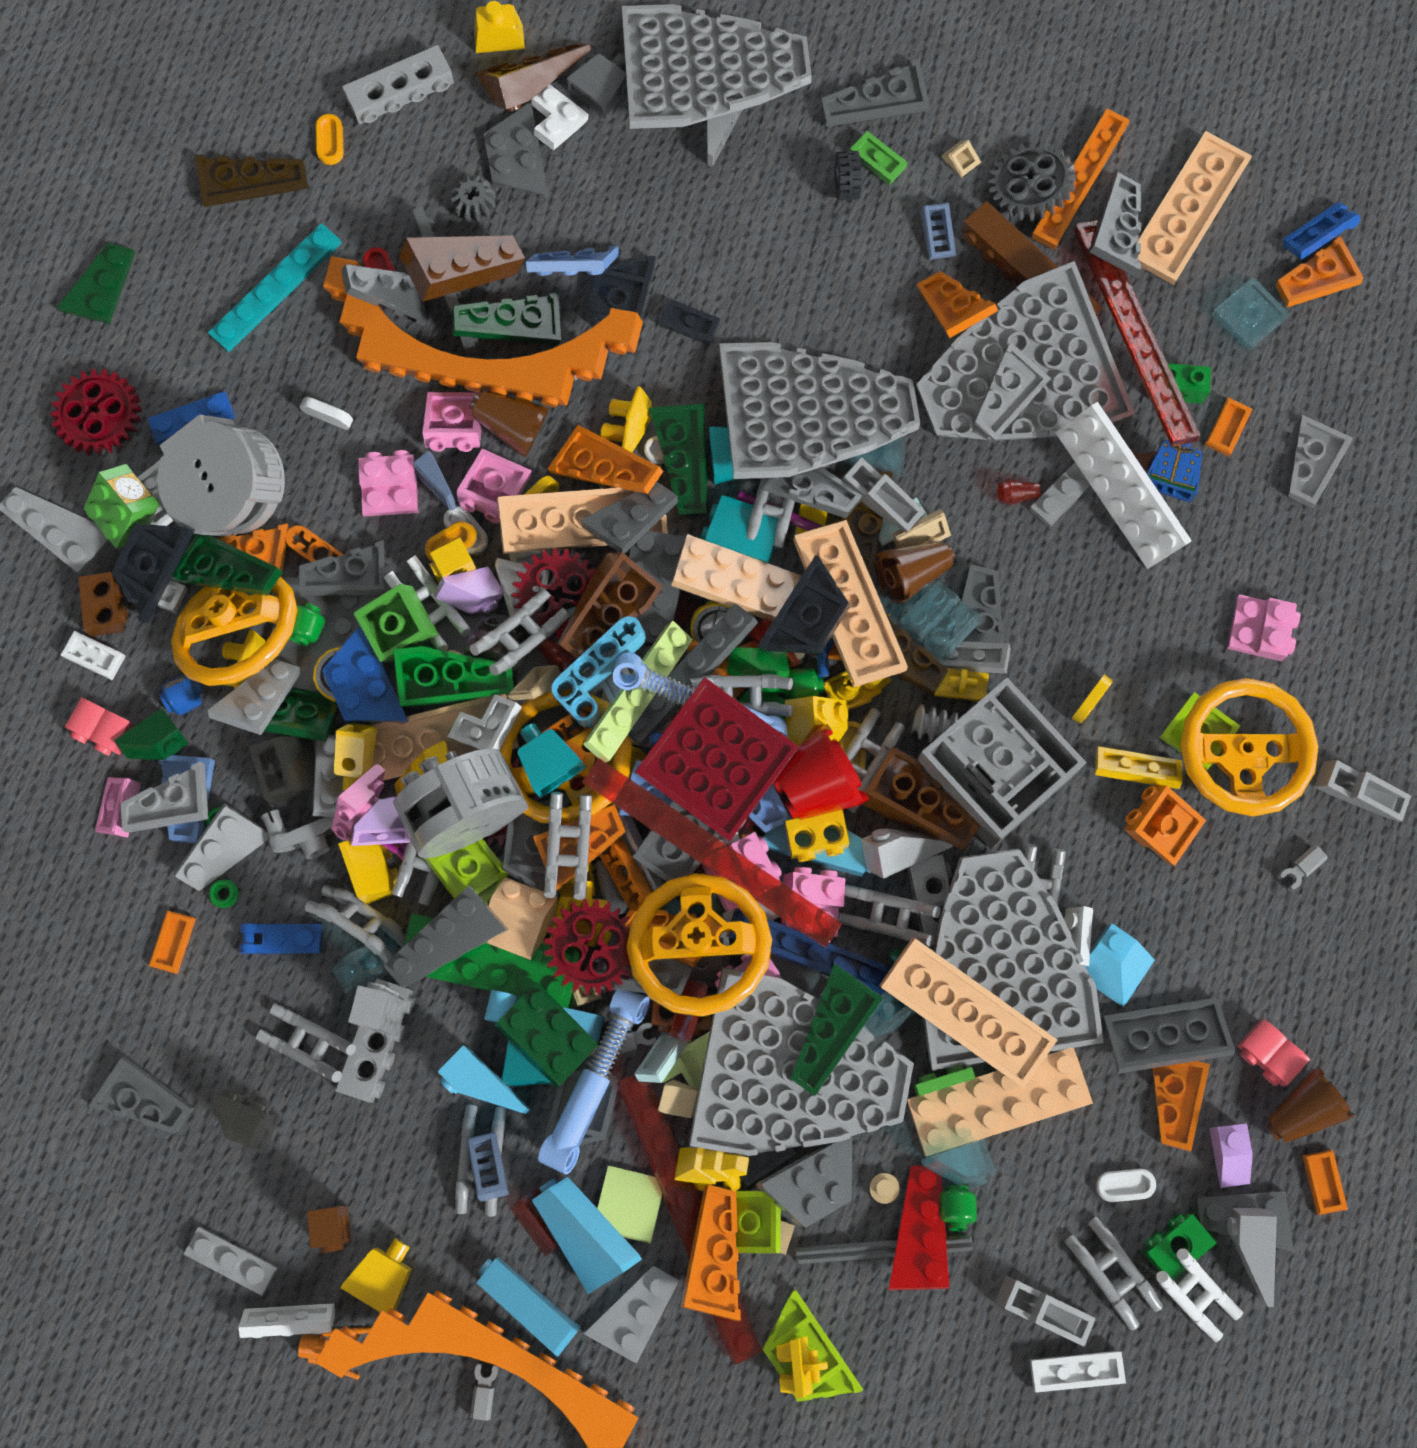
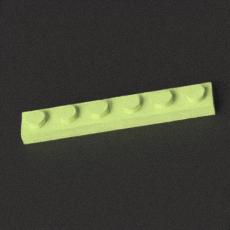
[583,621,693,763]

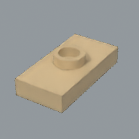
[892,510,951,549]

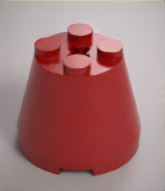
[773,724,869,820]

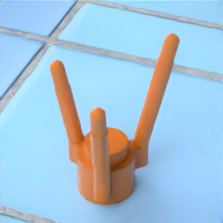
[298,1327,372,1380]

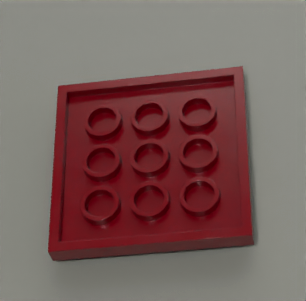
[635,677,799,841]

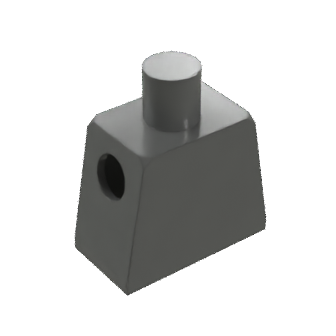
[567,53,627,120]

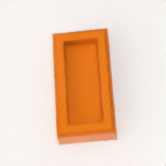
[1205,397,1252,457]
[148,910,196,974]
[1302,1150,1348,1215]

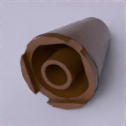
[469,391,549,457]
[875,542,955,604]
[1266,1067,1355,1143]

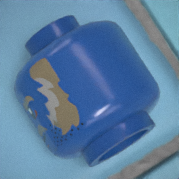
[159,674,205,715]

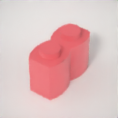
[65,697,136,756]
[1237,1019,1310,1086]

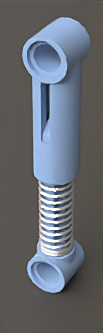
[613,652,788,738]
[538,990,650,1174]

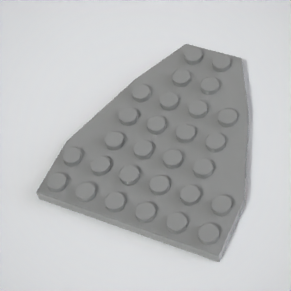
[622,4,811,129]
[916,261,1135,441]
[719,342,920,479]
[923,849,1104,1070]
[689,967,914,1156]

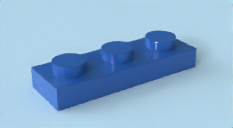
[148,391,235,445]

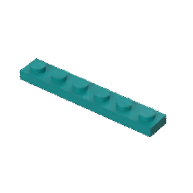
[208,223,342,353]

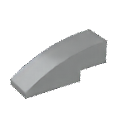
[840,457,925,532]
[1314,760,1411,822]
[994,1276,1096,1346]

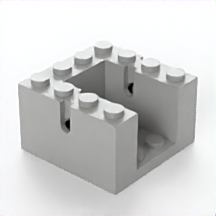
[918,678,1087,849]

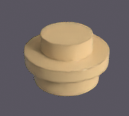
[870,1173,899,1204]

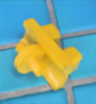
[935,668,989,702]
[776,1336,828,1398]

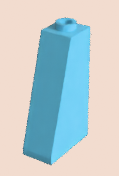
[763,799,871,877]
[532,1177,642,1294]
[476,1257,581,1357]

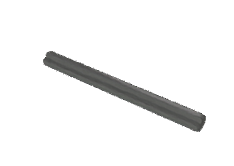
[795,1234,973,1264]

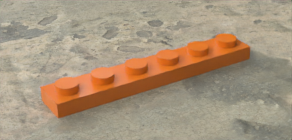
[1031,108,1130,250]

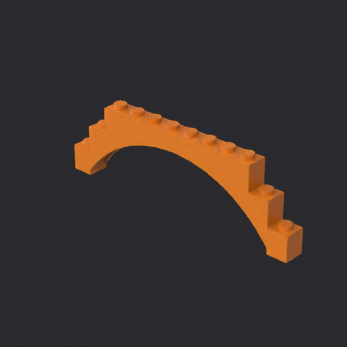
[323,256,643,408]
[315,1290,639,1448]

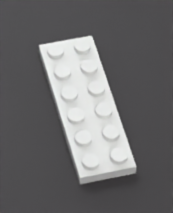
[1055,402,1191,569]

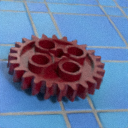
[50,369,142,456]
[510,548,596,639]
[543,899,631,996]

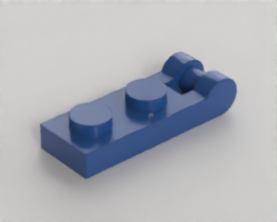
[1283,202,1360,260]
[239,924,322,954]

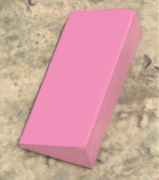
[95,777,141,838]

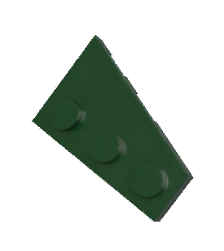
[57,243,135,324]

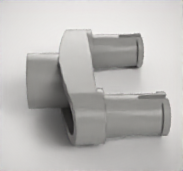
[261,810,334,859]

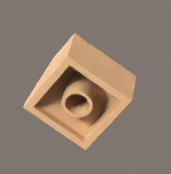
[486,877,557,960]

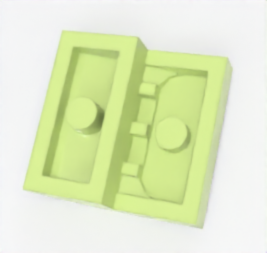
[597,1166,666,1244]

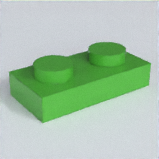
[850,131,908,185]
[913,1065,975,1097]

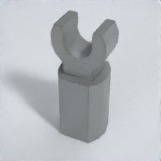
[1277,845,1328,891]
[616,1023,657,1055]
[470,1363,498,1420]

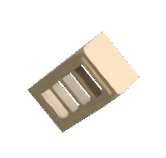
[508,665,561,700]

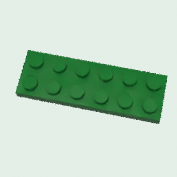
[404,914,579,1008]

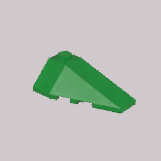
[394,646,514,708]

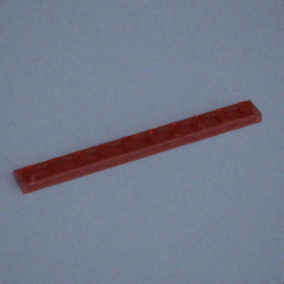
[1074,220,1200,447]
[582,758,842,948]
[616,1074,762,1365]

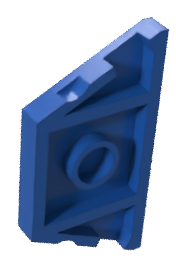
[322,626,409,724]

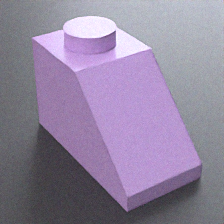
[433,567,504,615]
[351,797,410,846]
[1209,1124,1252,1188]

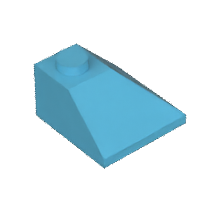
[1085,924,1154,1007]

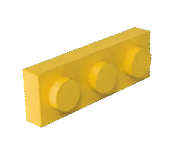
[1095,746,1182,789]

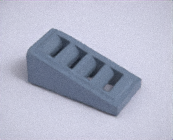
[920,203,956,260]
[413,451,456,511]
[467,1132,509,1201]

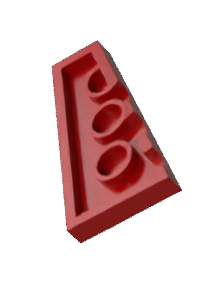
[888,1165,949,1290]

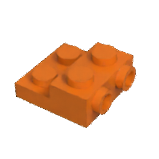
[1124,785,1206,866]

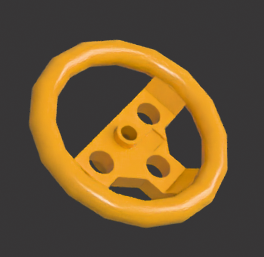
[171,576,298,686]
[1180,678,1318,817]
[499,689,632,825]
[626,873,772,1017]

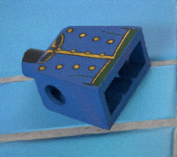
[1146,432,1202,503]

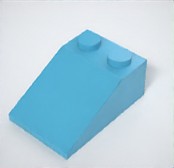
[438,1045,531,1114]

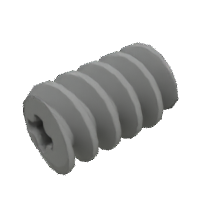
[910,704,958,743]

